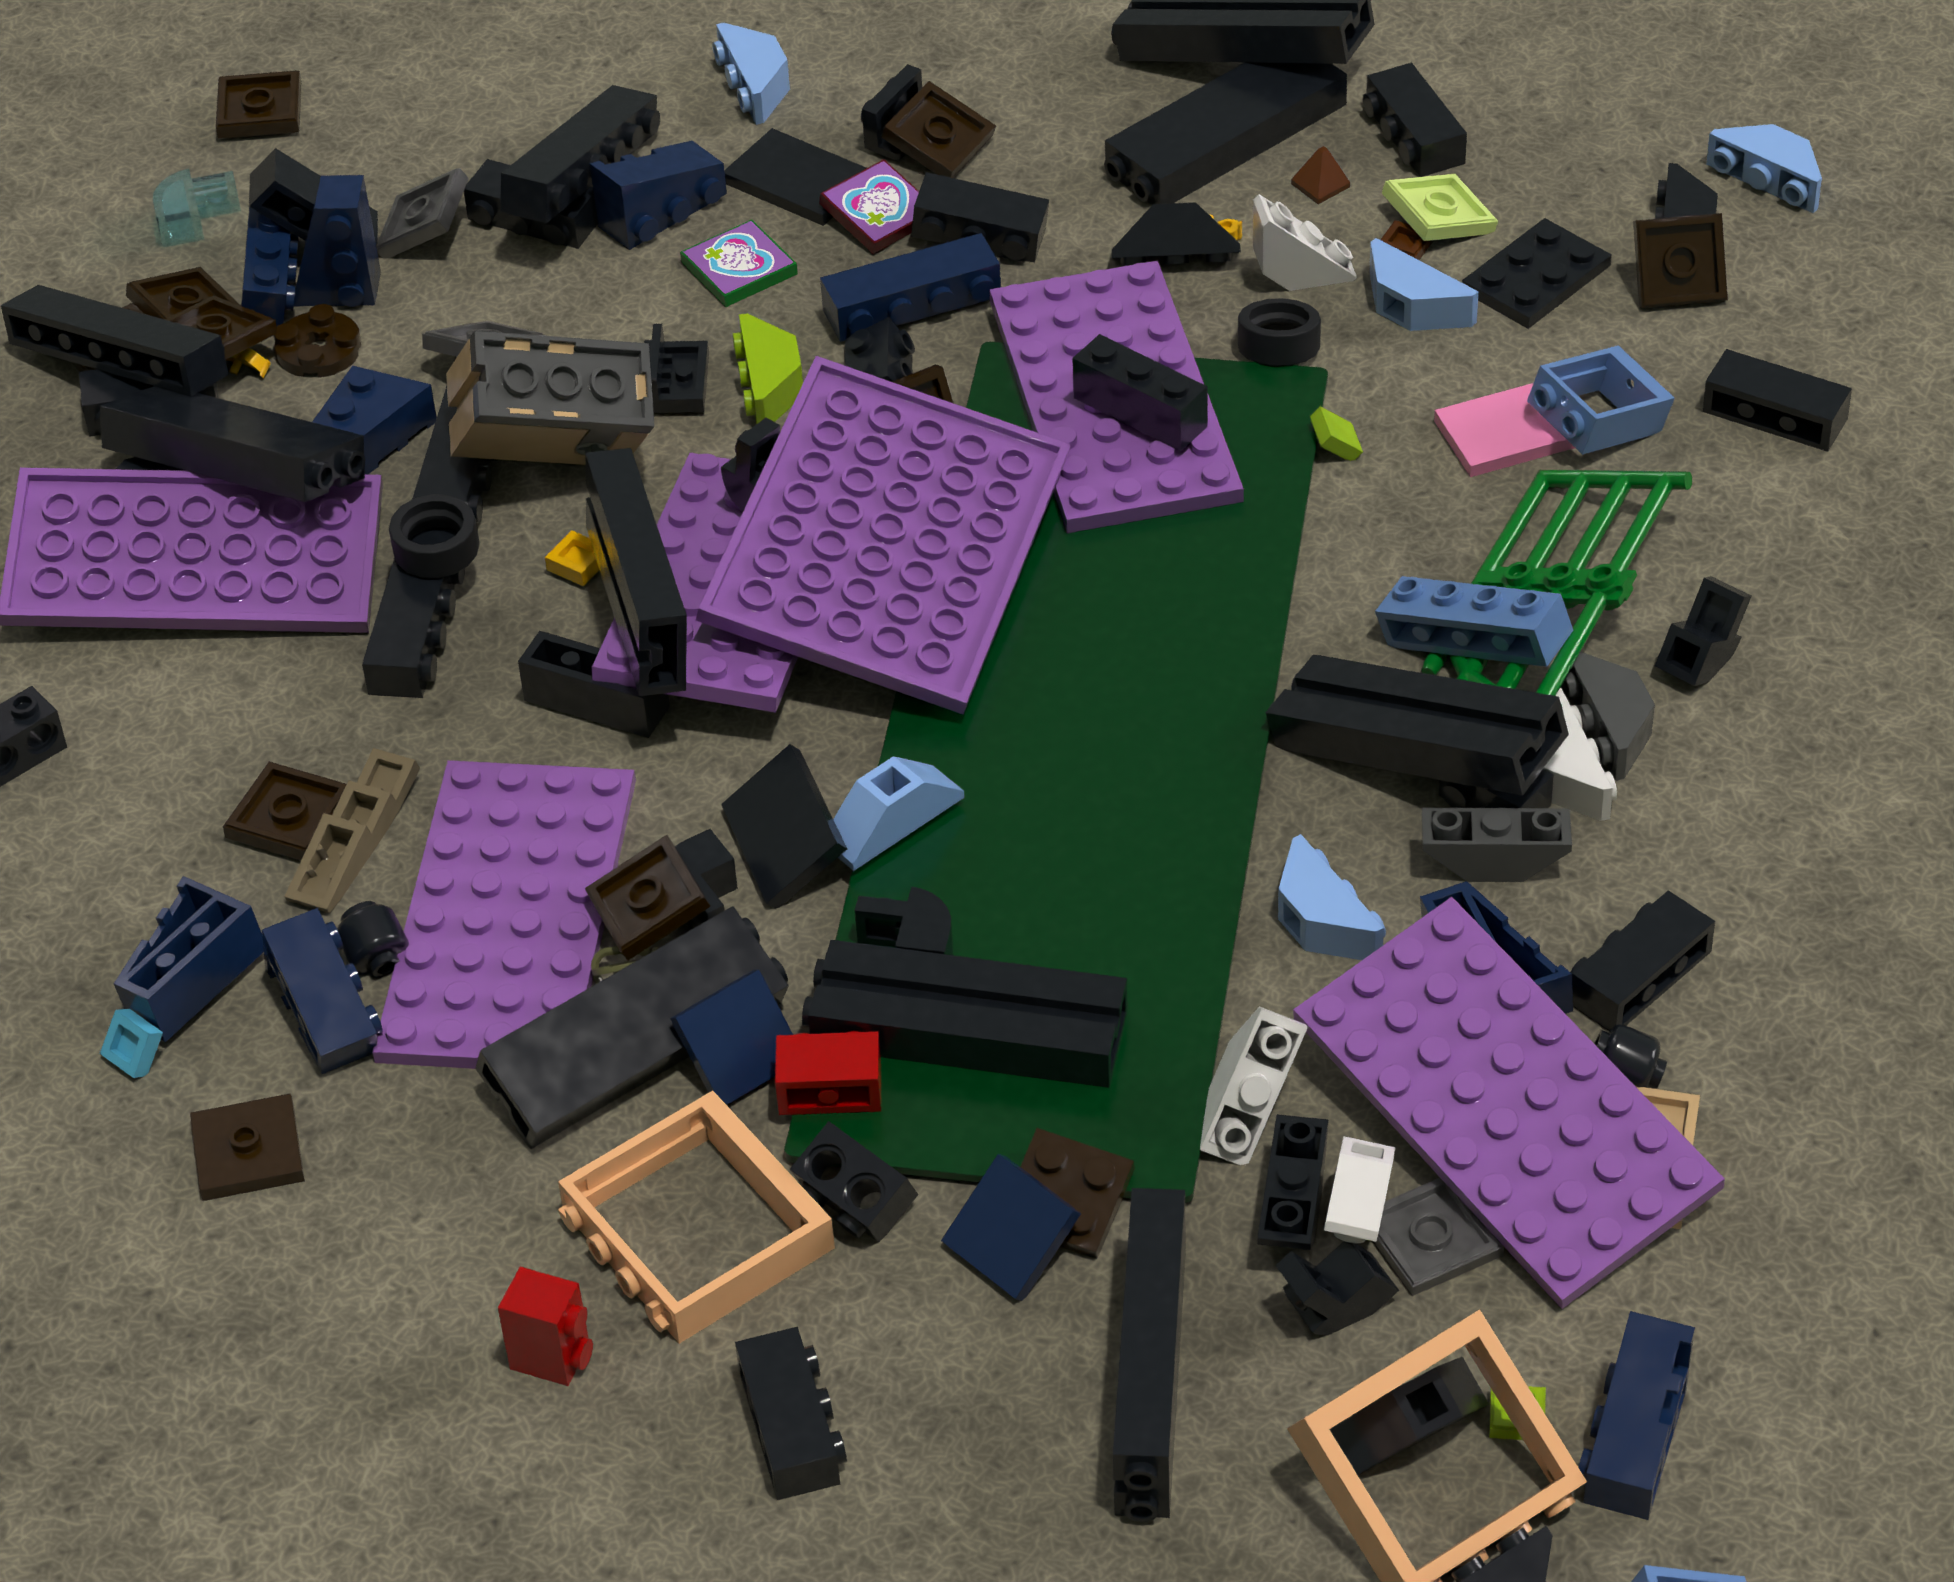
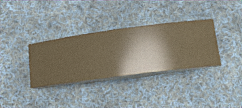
[284,748,420,913]

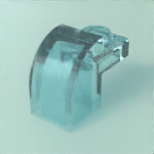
[153,169,241,248]

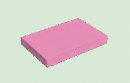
[1434,383,1575,477]

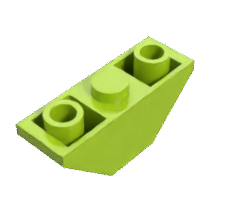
[732,313,803,424]

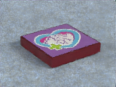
[819,159,919,254]

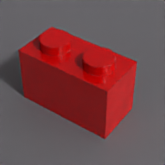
[775,1031,881,1115]
[498,1266,593,1386]

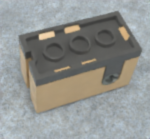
[446,331,655,465]

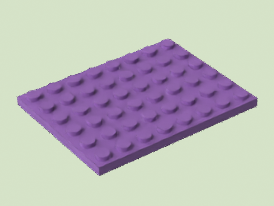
[696,356,1071,714]

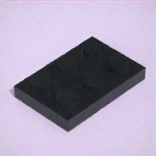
[1462,218,1612,329]

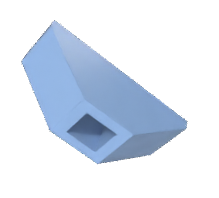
[712,23,790,125]
[1706,124,1822,213]
[1370,238,1478,331]
[833,756,964,871]
[1278,834,1386,960]

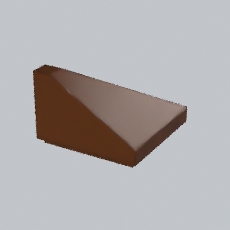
[1291,146,1350,204]

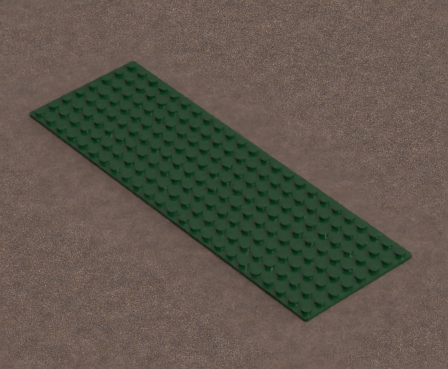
[784,342,1328,1203]

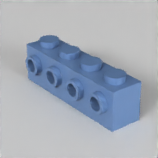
[1375,576,1573,667]

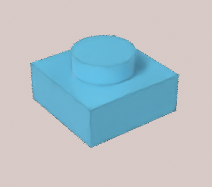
[100,1009,163,1078]

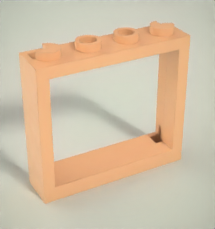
[558,1090,835,1344]
[1287,1310,1587,1582]

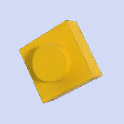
[545,530,599,586]

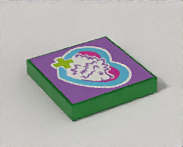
[680,220,798,307]

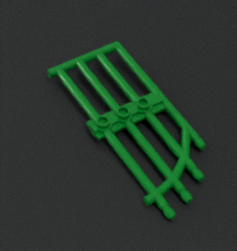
[1421,470,1692,706]

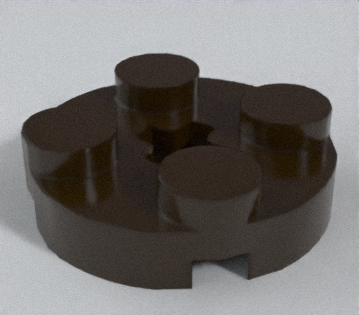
[274,304,361,377]

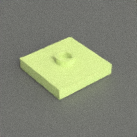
[1382,174,1498,241]

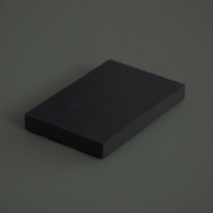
[724,128,866,226]
[721,744,847,909]

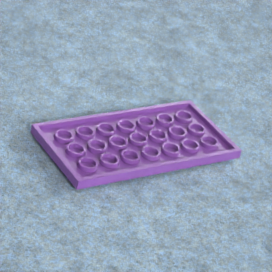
[990,261,1244,533]
[592,453,798,713]
[0,467,383,633]
[373,760,636,1069]
[1293,897,1725,1309]

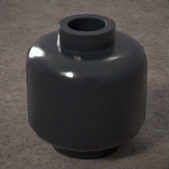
[337,901,409,977]
[1594,1024,1667,1089]

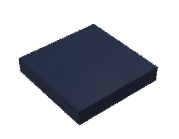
[670,969,793,1105]
[941,1154,1081,1301]

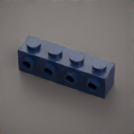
[241,207,299,327]
[820,233,1001,342]

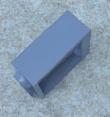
[1527,345,1675,455]

